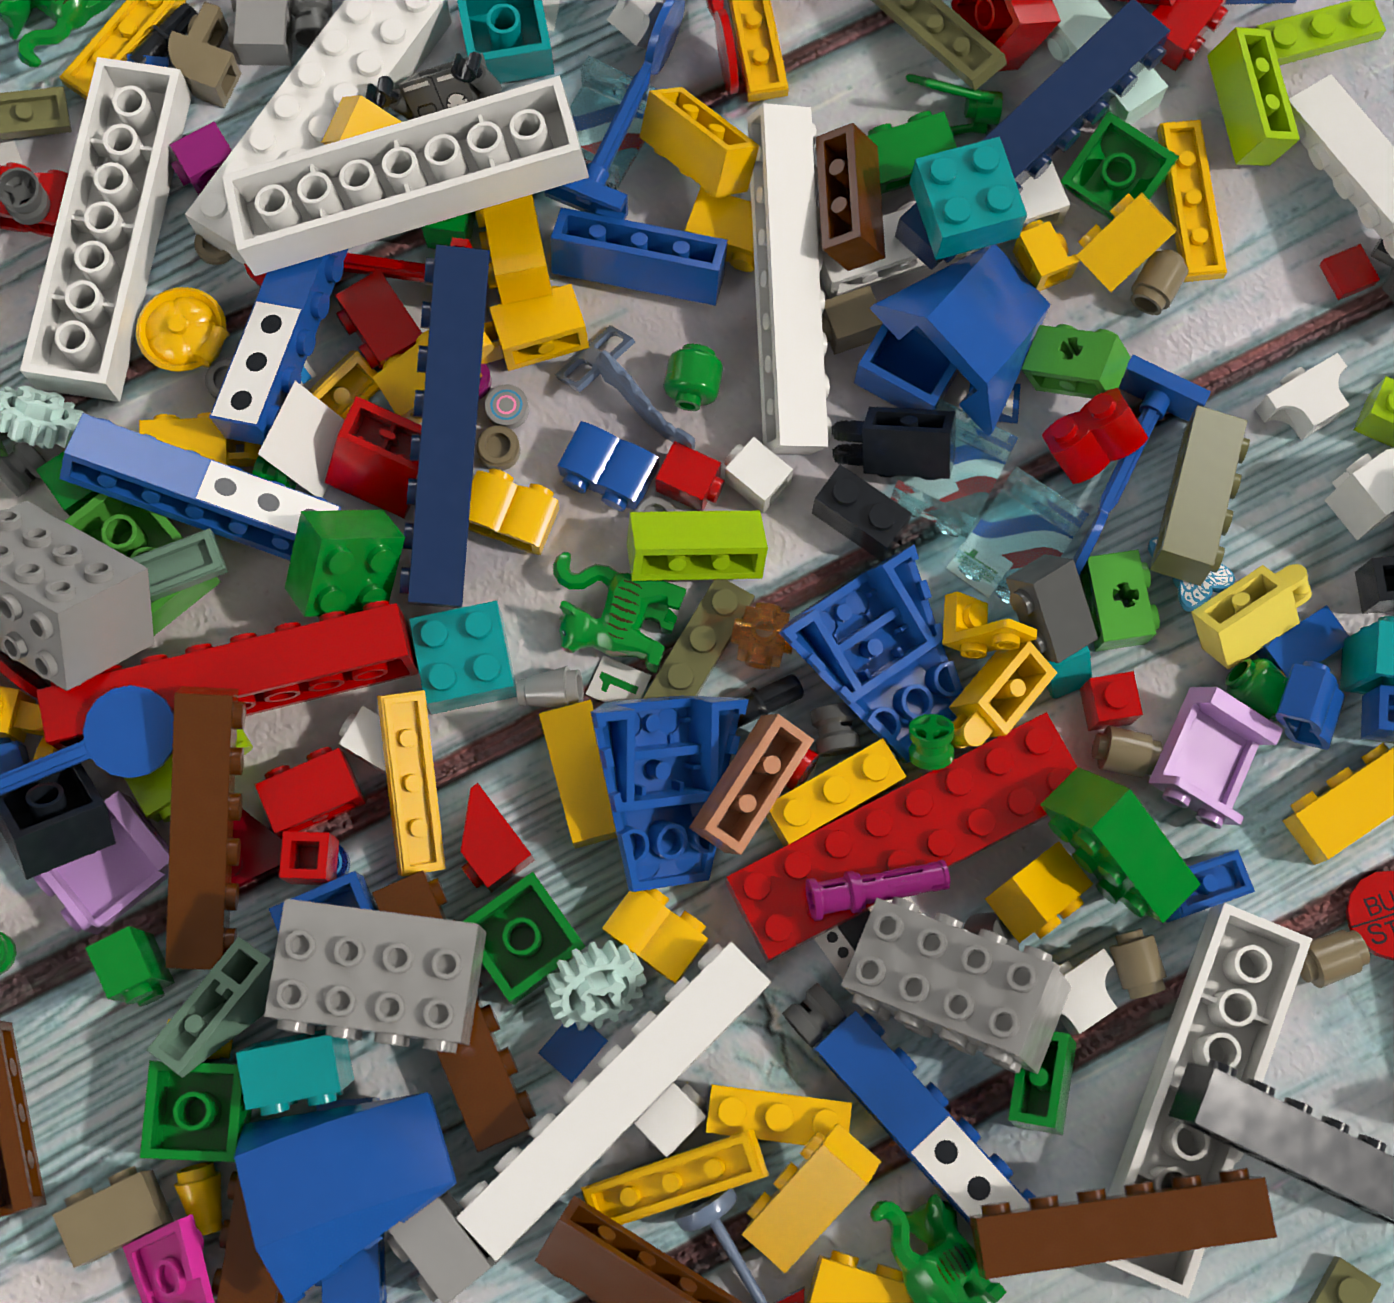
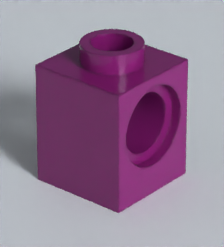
[170,121,232,196]

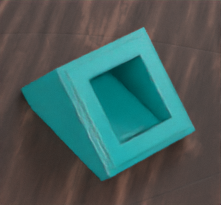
[1046,646,1092,699]

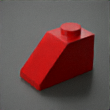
[460,783,535,893]

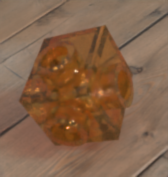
[730,602,793,669]

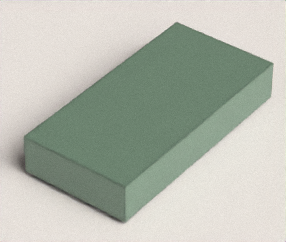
[131,528,228,602]

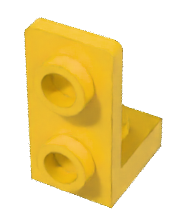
[942,591,1037,659]

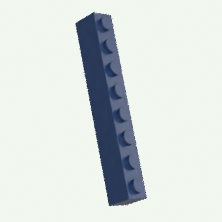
[895,0,1171,270]
[399,245,490,608]

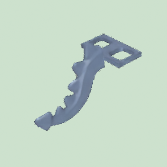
[555,325,695,450]

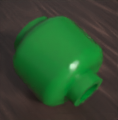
[663,343,723,411]
[1225,658,1288,721]

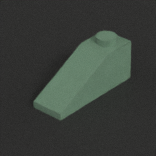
[146,936,274,1078]

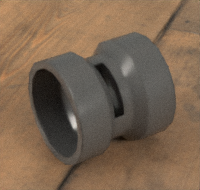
[291,0,332,48]
[0,167,51,225]
[0,442,46,498]
[810,703,861,757]
[782,983,846,1048]

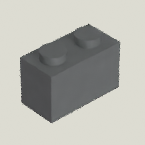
[1005,554,1098,663]

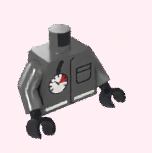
[365,52,502,120]

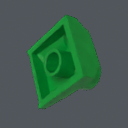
[1060,111,1179,221]

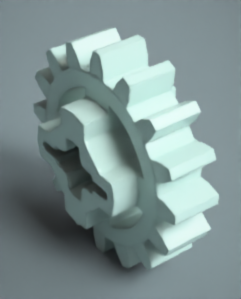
[0,386,84,449]
[544,940,647,1031]

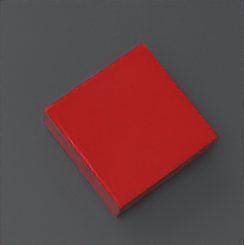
[1319,244,1380,301]

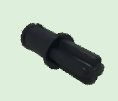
[129,3,198,64]
[737,674,804,729]

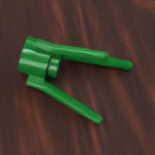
[906,74,1003,136]

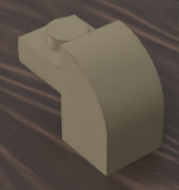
[168,1,241,109]

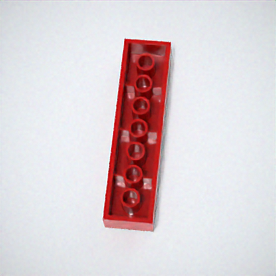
[36,601,419,750]
[725,712,1077,963]

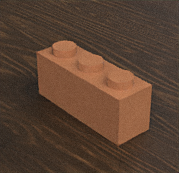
[689,714,814,855]

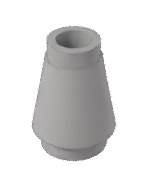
[516,666,584,709]

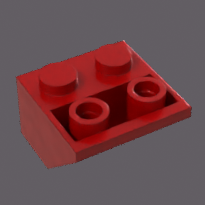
[324,396,422,519]

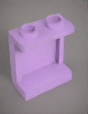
[1148,687,1283,829]
[34,790,169,935]

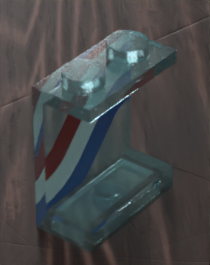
[570,56,659,190]
[891,399,1019,538]
[953,466,1090,605]

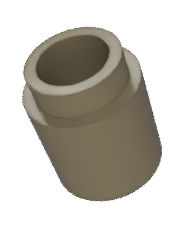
[1130,249,1189,315]
[1092,726,1162,778]
[1109,928,1167,999]
[1300,930,1370,988]

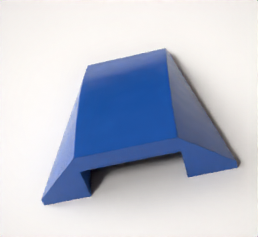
[870,244,1051,436]
[778,544,963,764]
[591,695,749,892]
[234,1092,457,1303]

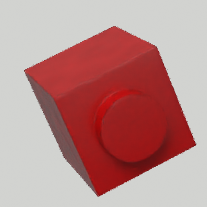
[655,441,725,511]
[1079,671,1143,731]
[279,831,339,885]

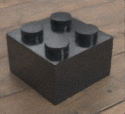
[0,763,116,880]

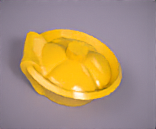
[136,287,230,372]

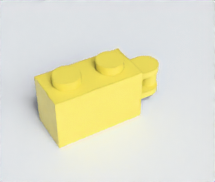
[1191,564,1312,670]

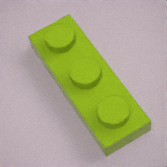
[1256,0,1386,65]

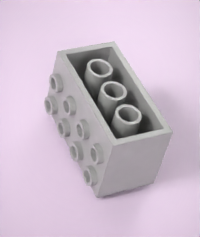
[0,501,154,691]
[841,897,1071,1074]
[264,899,486,1053]

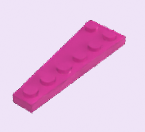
[123,1214,215,1303]

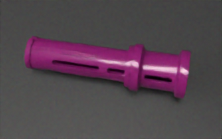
[806,860,950,921]

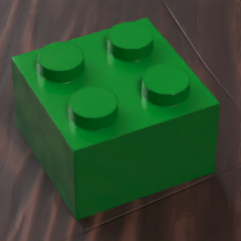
[285,510,405,617]
[462,872,588,1005]
[140,1061,252,1162]

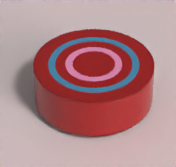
[786,748,819,790]

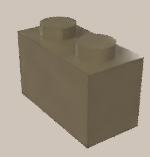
[52,1166,174,1268]

